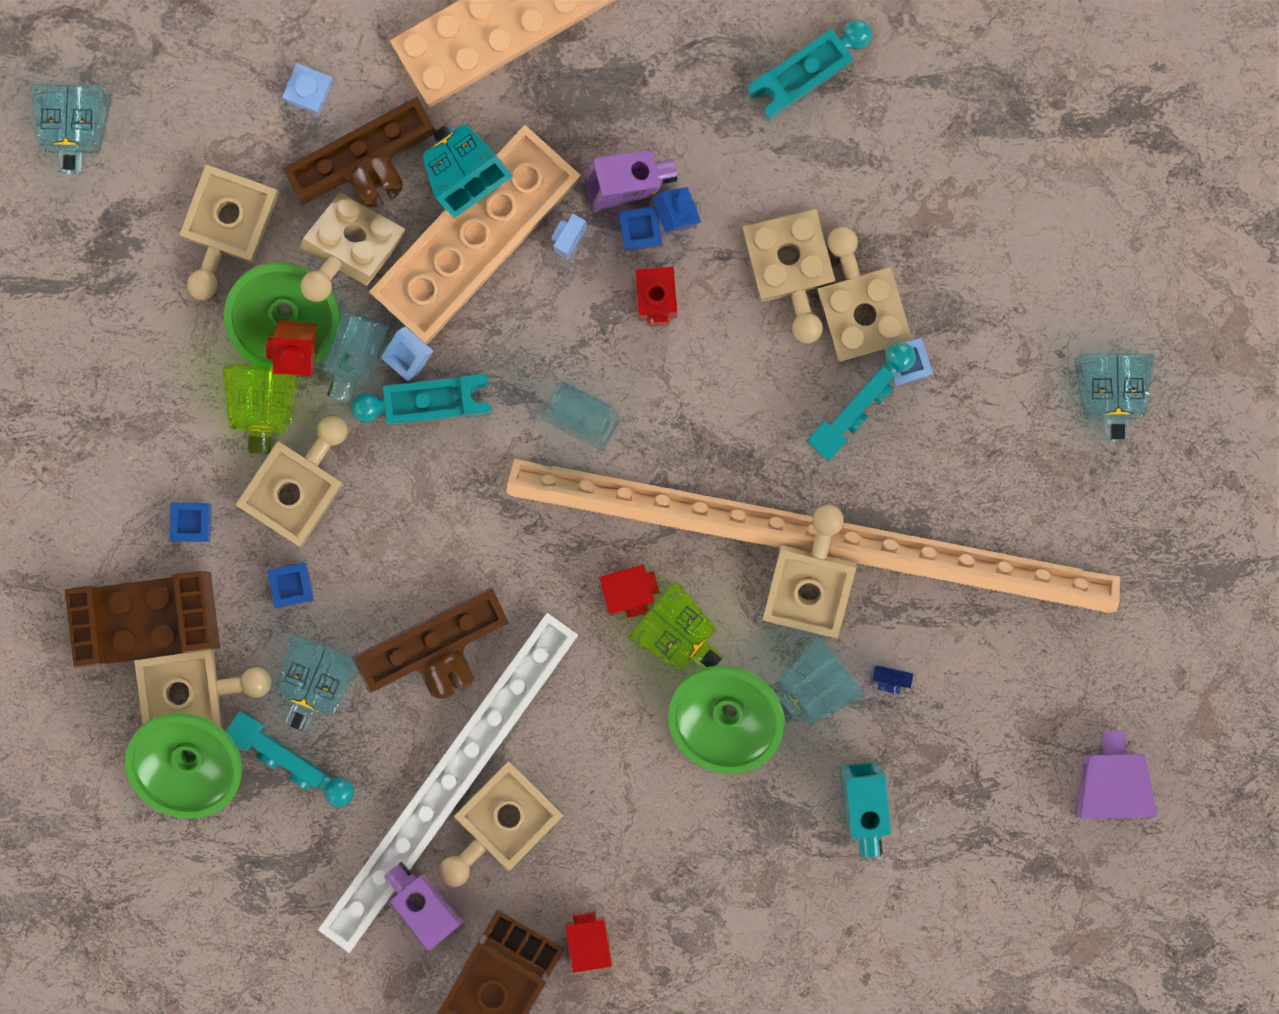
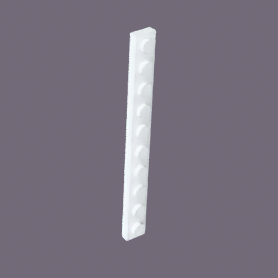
[318,613,579,953]

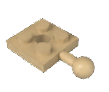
[179,164,279,300]
[300,192,406,302]
[742,209,835,344]
[816,227,913,363]
[236,415,348,548]
[762,505,857,639]
[134,649,271,727]
[439,761,564,887]

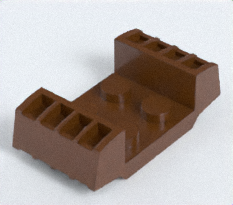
[65,571,220,668]
[437,910,565,1014]

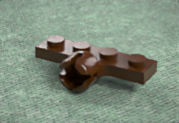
[283,97,436,207]
[352,588,509,699]

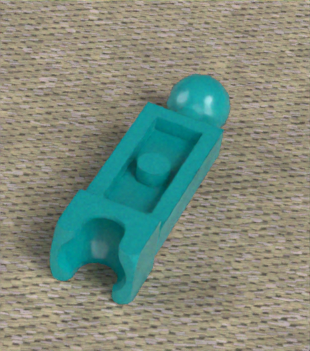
[746,19,873,122]
[806,342,916,461]
[351,374,493,426]
[226,711,354,808]

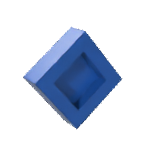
[652,187,701,233]
[619,206,663,252]
[169,502,212,543]
[267,562,315,609]

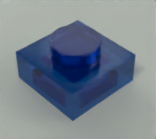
[869,665,914,695]

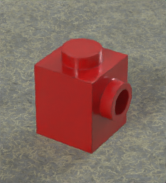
[635,267,677,326]
[266,320,317,376]
[599,564,660,618]
[565,911,613,973]

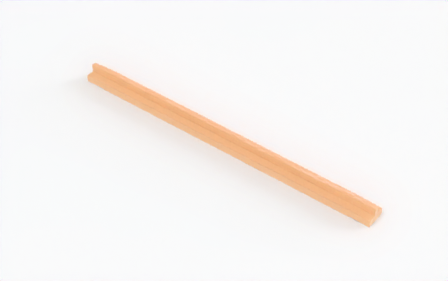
[506,458,1120,613]

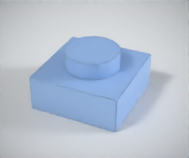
[282,63,333,115]
[551,214,587,260]
[381,326,433,383]
[885,337,933,387]

